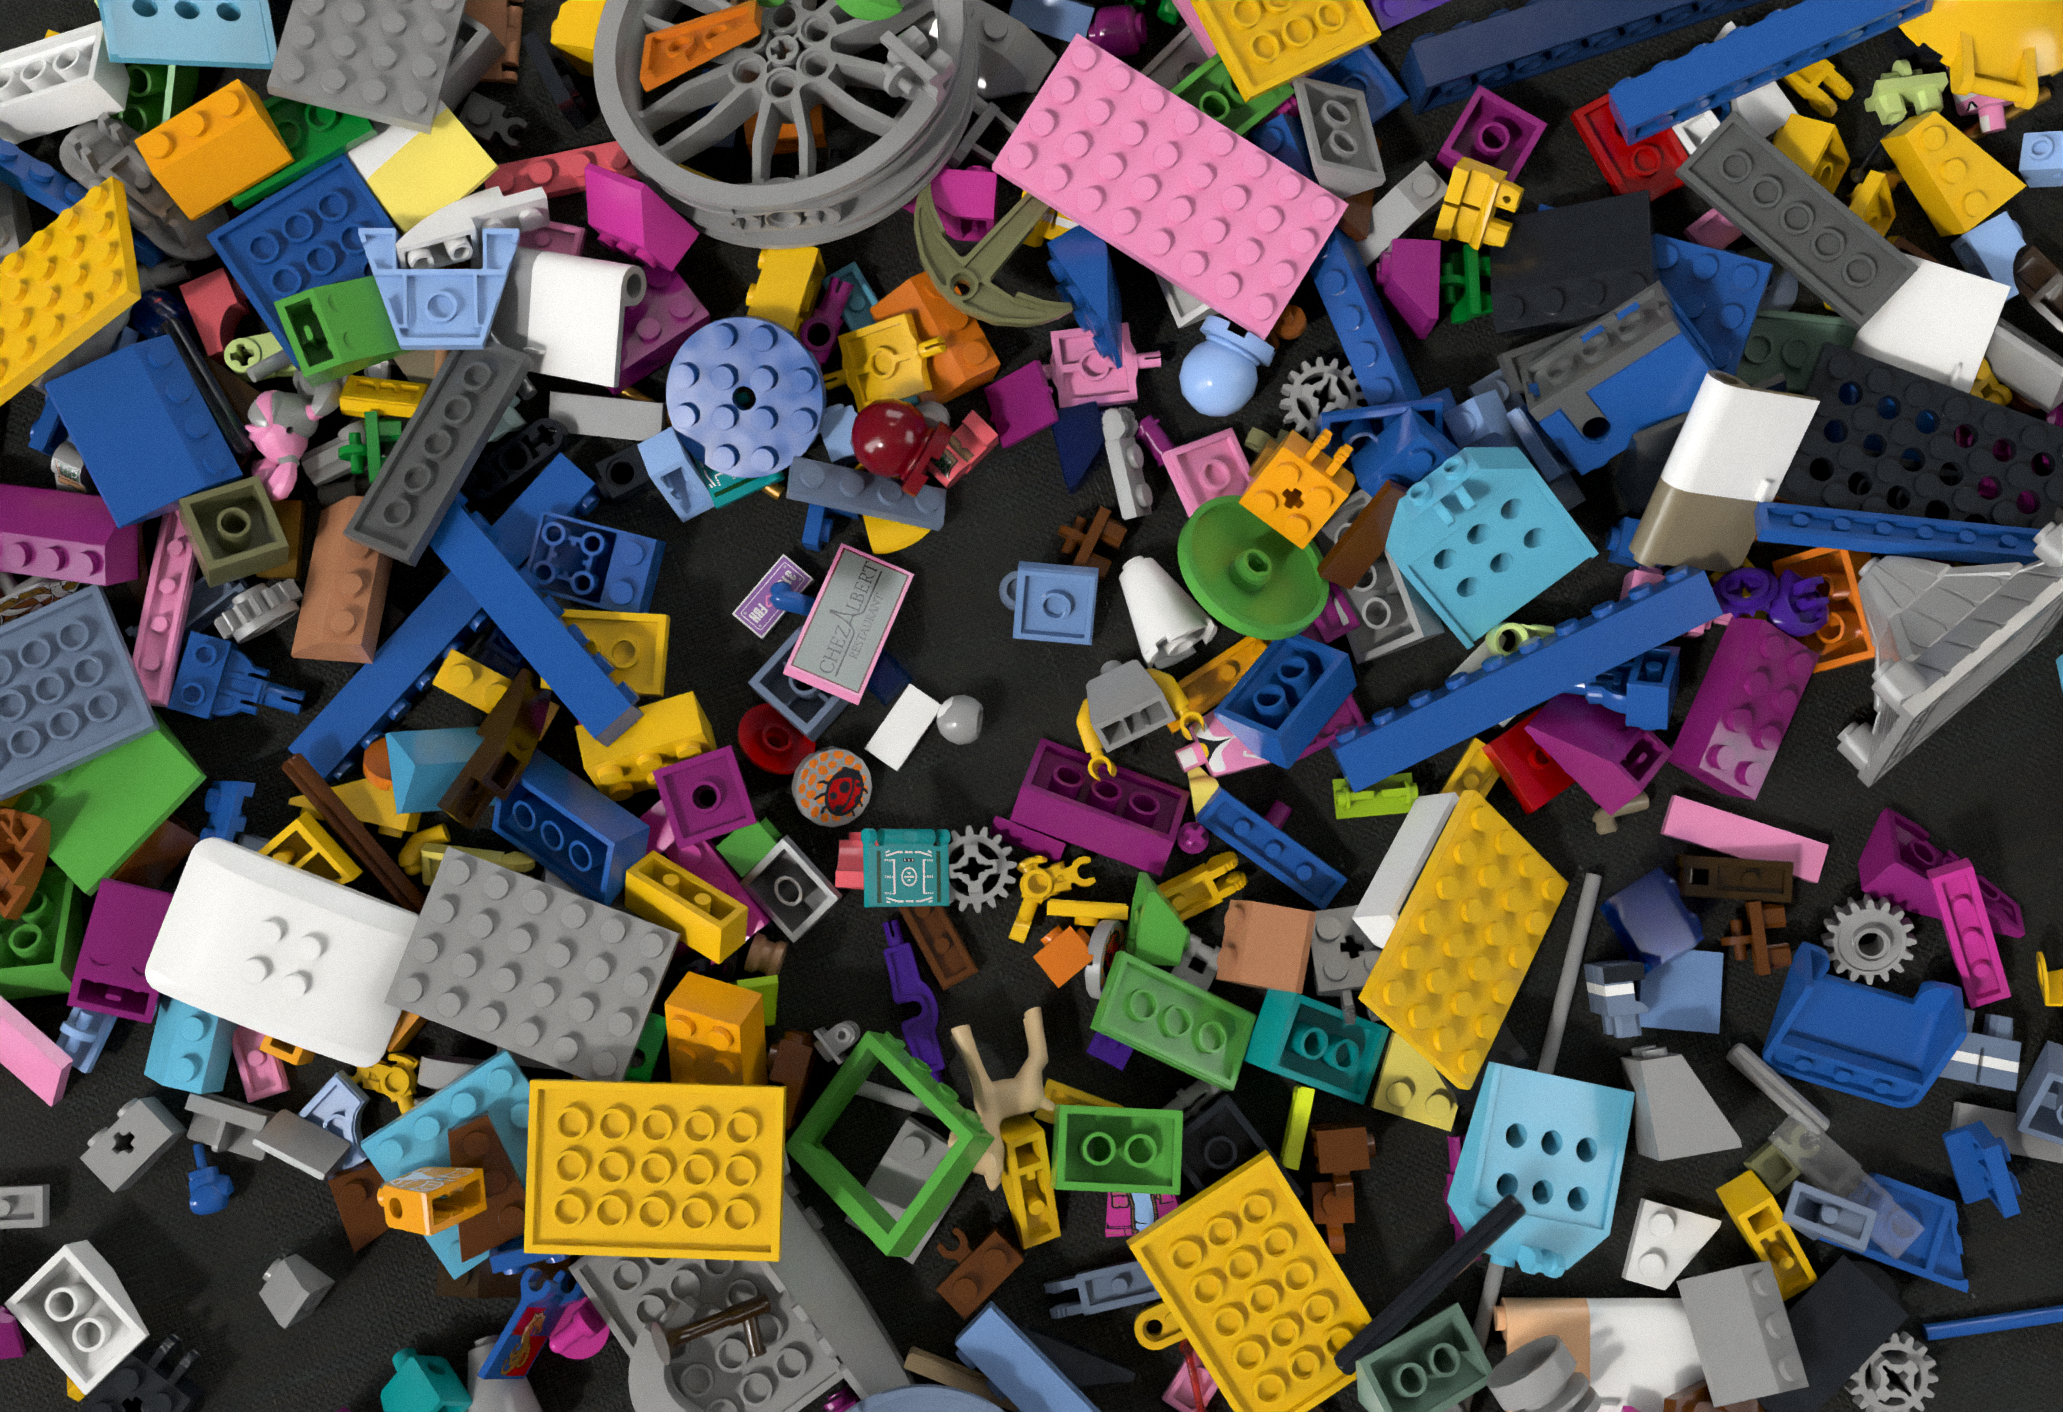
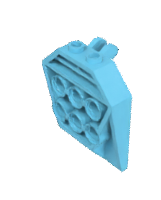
[97,0,277,69]
[1385,447,1599,650]
[1447,1062,1635,1278]

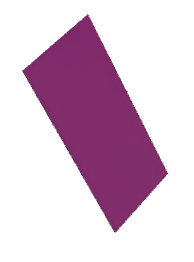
[989,815,1066,863]

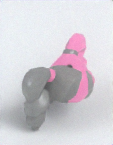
[245,370,343,502]

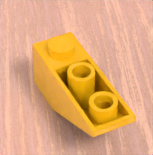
[288,778,421,838]

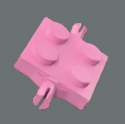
[1042,322,1161,412]

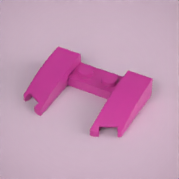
[639,799,772,973]

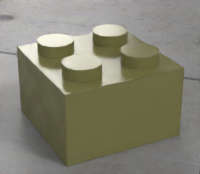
[178,475,289,588]

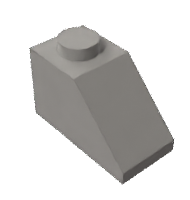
[259,1254,335,1329]

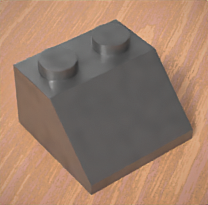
[739,835,843,943]

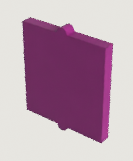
[984,360,1060,448]

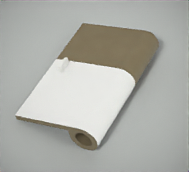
[1629,370,1820,573]

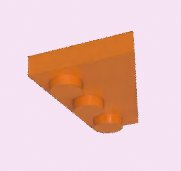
[639,0,762,92]

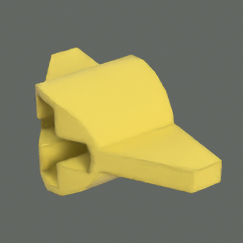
[1187,766,1219,822]

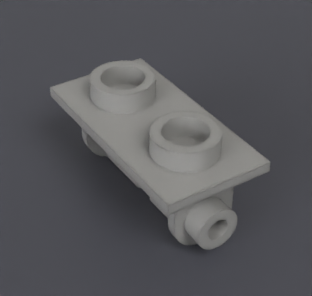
[813,1021,860,1065]

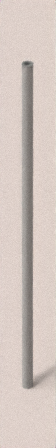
[1462,873,1602,1412]

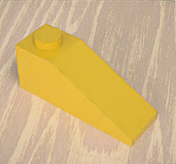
[999,1113,1061,1249]
[1716,1169,1818,1301]

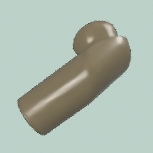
[1592,791,1649,835]

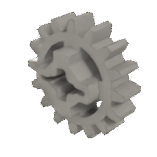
[1279,357,1365,442]
[948,826,1017,913]
[1844,1331,1938,1412]

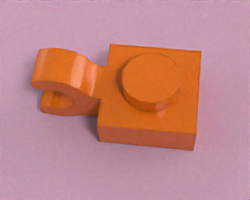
[1310,1181,1355,1254]

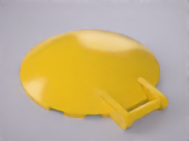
[1898,0,2063,110]

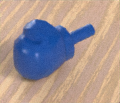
[188,1143,234,1215]

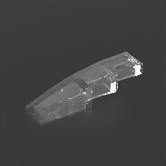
[1768,1108,1925,1260]

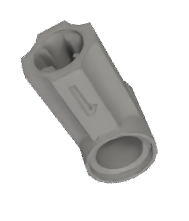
[301,420,385,488]

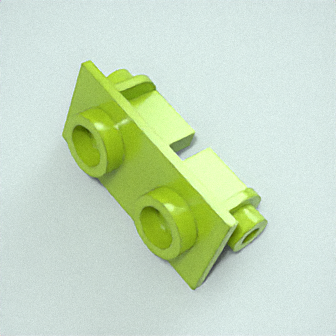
[1332,772,1418,819]

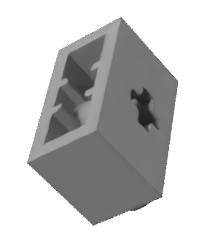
[80,1096,188,1193]

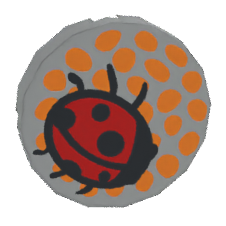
[792,746,872,827]
[1085,920,1126,1000]

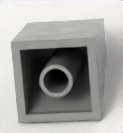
[1620,1045,1742,1161]

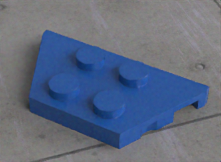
[1819,1172,1969,1293]

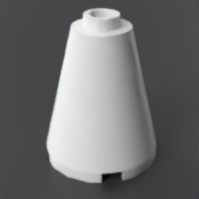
[1119,556,1217,669]

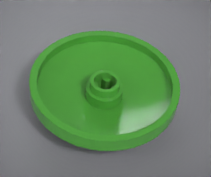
[1177,495,1329,640]

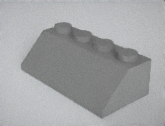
[1312,489,1445,664]

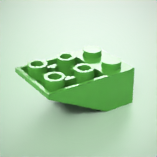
[273,275,414,388]

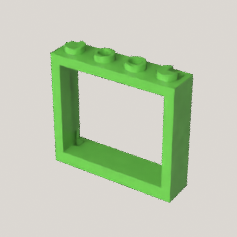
[785,1031,995,1257]

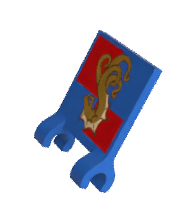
[477,1268,586,1380]

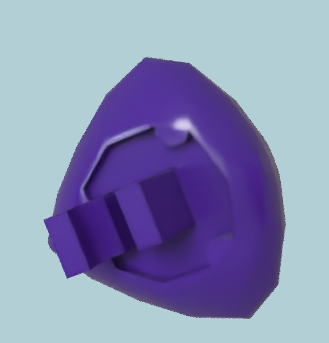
[1766,569,1830,637]

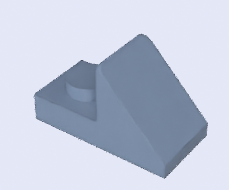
[1781,1180,1878,1253]

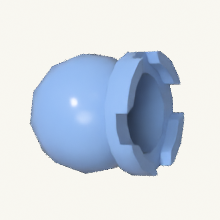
[1179,314,1276,417]

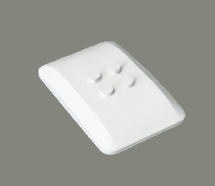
[145,837,419,1068]

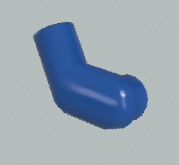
[770,581,816,617]

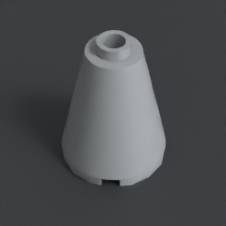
[467,1335,543,1412]

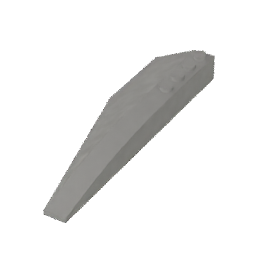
[756,1174,916,1400]

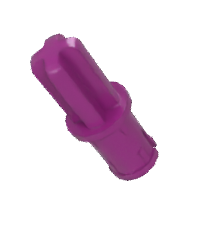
[1177,822,1209,854]

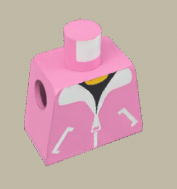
[1175,709,1271,778]

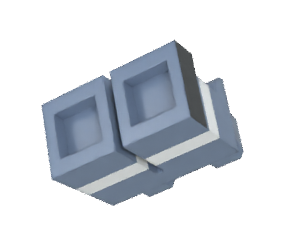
[1584,959,1649,1038]
[1938,1009,2021,1091]

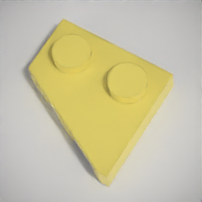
[1371,1032,1458,1132]

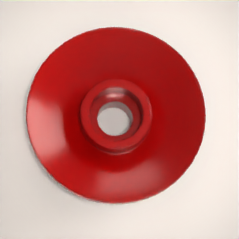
[737,704,816,774]

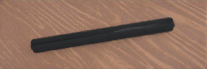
[1334,1194,1526,1376]

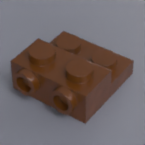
[766,1029,819,1129]

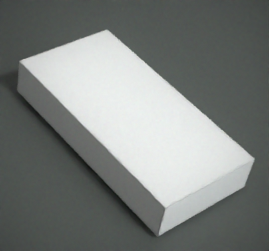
[864,684,941,772]

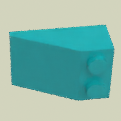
[1243,990,1390,1105]

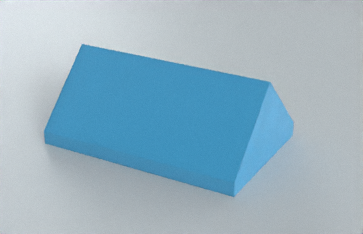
[385,727,496,814]

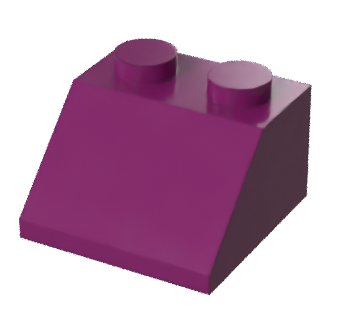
[1374,238,1441,340]

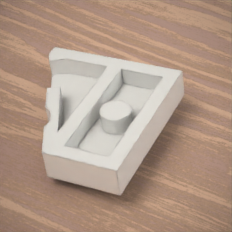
[1621,1198,1721,1291]

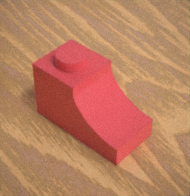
[179,267,251,366]
[835,832,879,890]

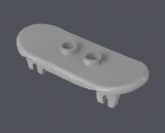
[59,112,229,261]

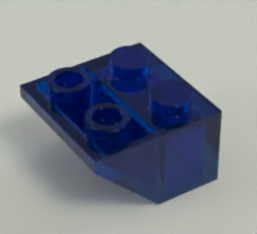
[1600,867,1705,976]

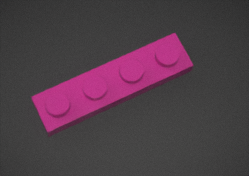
[1927,857,2011,1009]

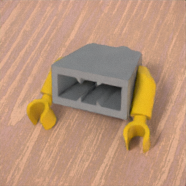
[1076,660,1205,782]

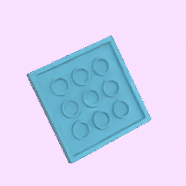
[360,1048,530,1280]

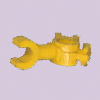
[1009,856,1096,943]
[349,1053,420,1114]

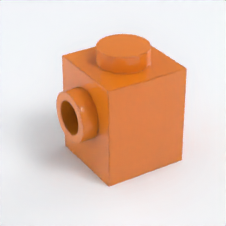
[1033,925,1094,988]

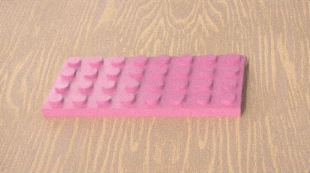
[991,33,1349,340]

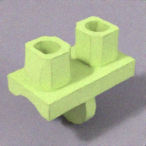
[1864,59,1948,125]

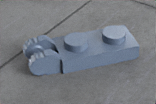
[1044,1259,1161,1319]

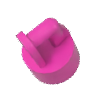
[549,1295,613,1359]

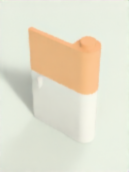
[1493,1297,1705,1412]

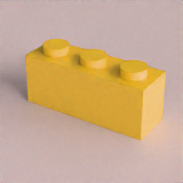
[624,850,748,964]

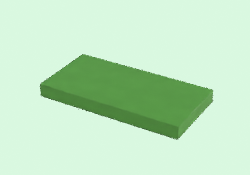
[1090,951,1257,1092]

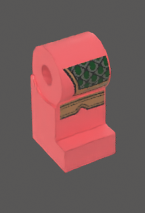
[927,410,999,489]

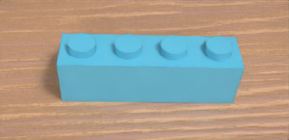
[144,994,238,1094]

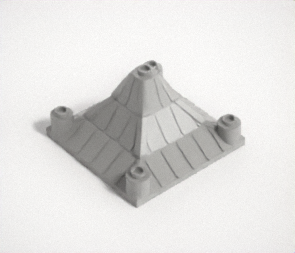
[1837,521,2063,788]

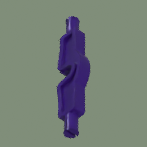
[882,919,946,1084]

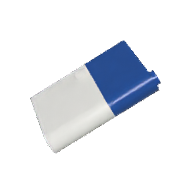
[1824,253,2011,462]

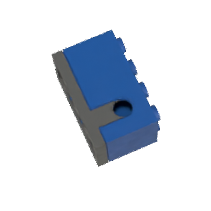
[1520,280,1717,476]

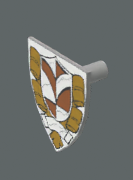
[0,571,80,626]

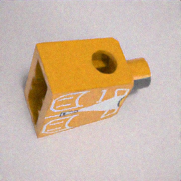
[377,1167,487,1236]

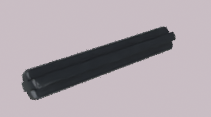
[159,318,255,458]

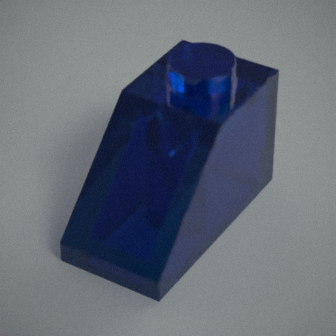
[1051,401,1105,495]

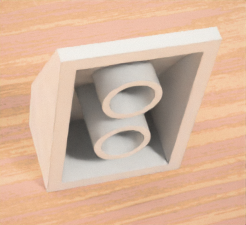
[4,1240,150,1396]

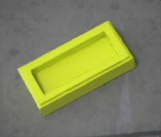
[1279,1084,1315,1170]

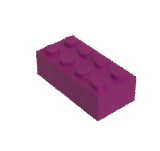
[1667,617,1820,800]

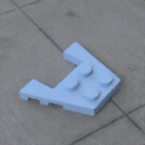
[358,228,520,350]

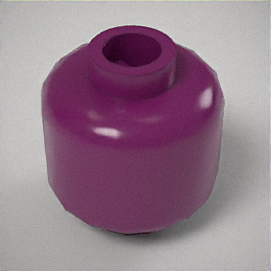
[1088,4,1147,58]

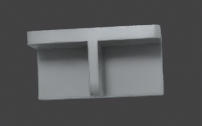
[185,1093,277,1161]

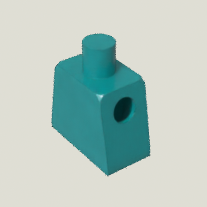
[380,1347,473,1412]

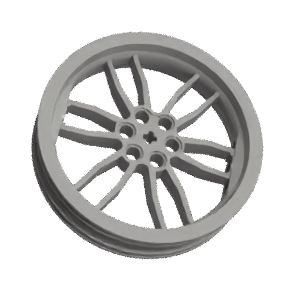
[593,0,979,249]

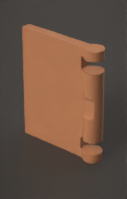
[464,0,524,84]

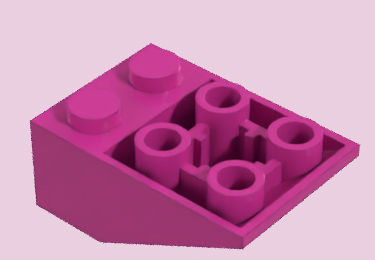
[902,165,998,242]

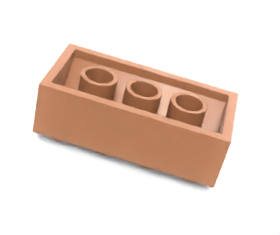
[291,496,394,664]

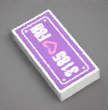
[732,554,814,641]

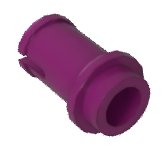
[1135,414,1176,467]

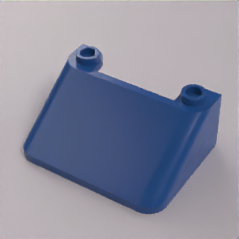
[1762,941,1967,1108]

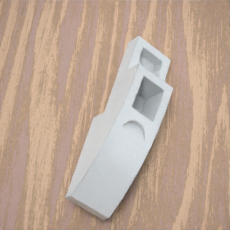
[395,186,550,269]

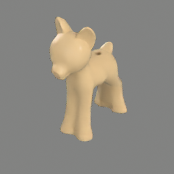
[948,1007,1056,1191]

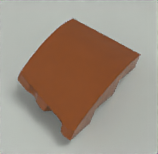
[0,805,51,920]

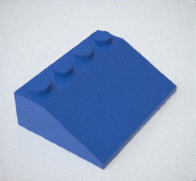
[44,334,243,529]

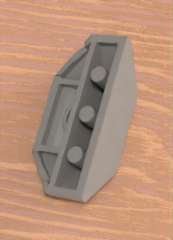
[907,0,1057,100]

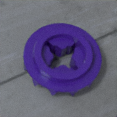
[1713,567,1779,619]

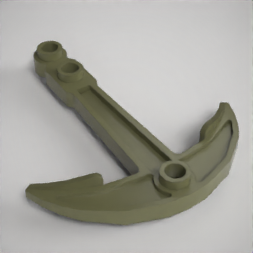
[914,183,1073,327]

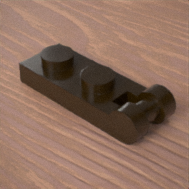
[1673,854,1794,903]

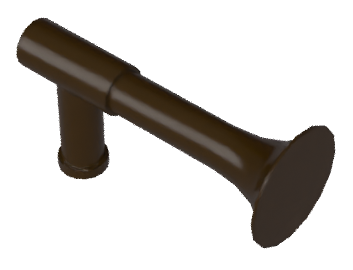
[651,1294,771,1365]

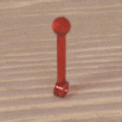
[1179,1339,1209,1412]

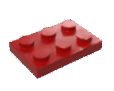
[1570,93,1689,204]

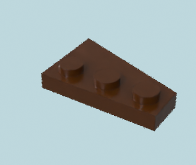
[448,1111,526,1263]

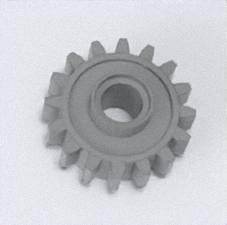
[213,579,303,644]
[1820,894,1917,985]

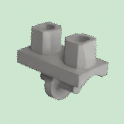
[879,25,956,104]

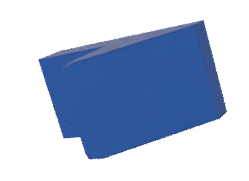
[802,503,859,552]

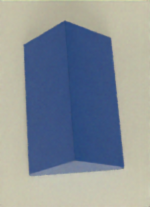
[1314,397,1443,475]

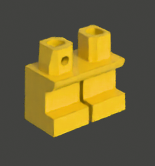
[1433,156,1524,250]

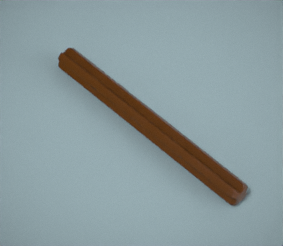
[281,753,426,915]

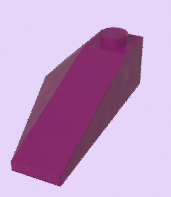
[1858,807,2025,939]

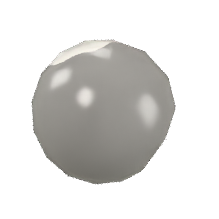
[937,694,983,745]

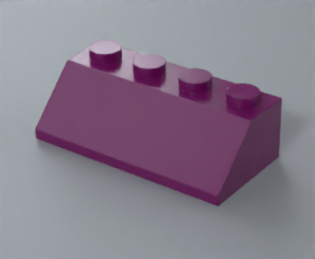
[0,483,138,586]
[1010,738,1190,876]

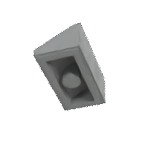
[252,1109,351,1180]

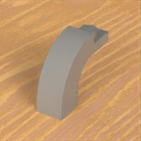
[628,1295,706,1412]

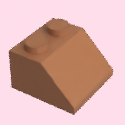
[1216,900,1316,994]

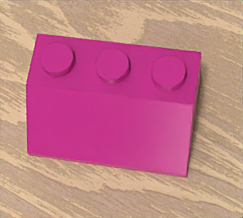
[584,163,700,272]

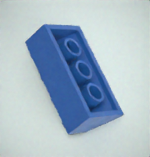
[492,749,650,907]

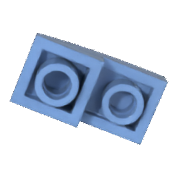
[1008,0,1095,42]

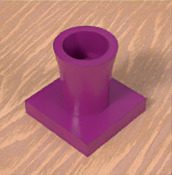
[652,745,758,849]

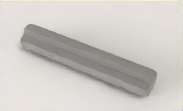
[1726,1043,1830,1137]

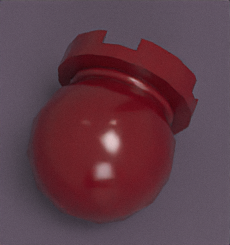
[850,398,953,498]

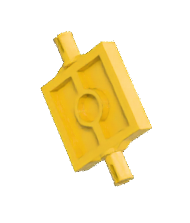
[823,313,946,413]

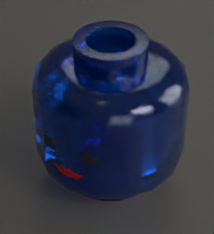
[131,290,193,340]

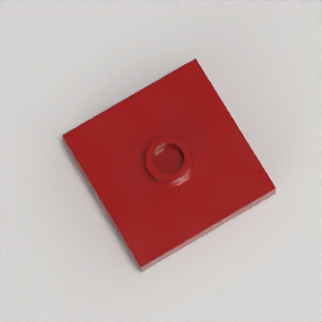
[1482,707,1576,815]

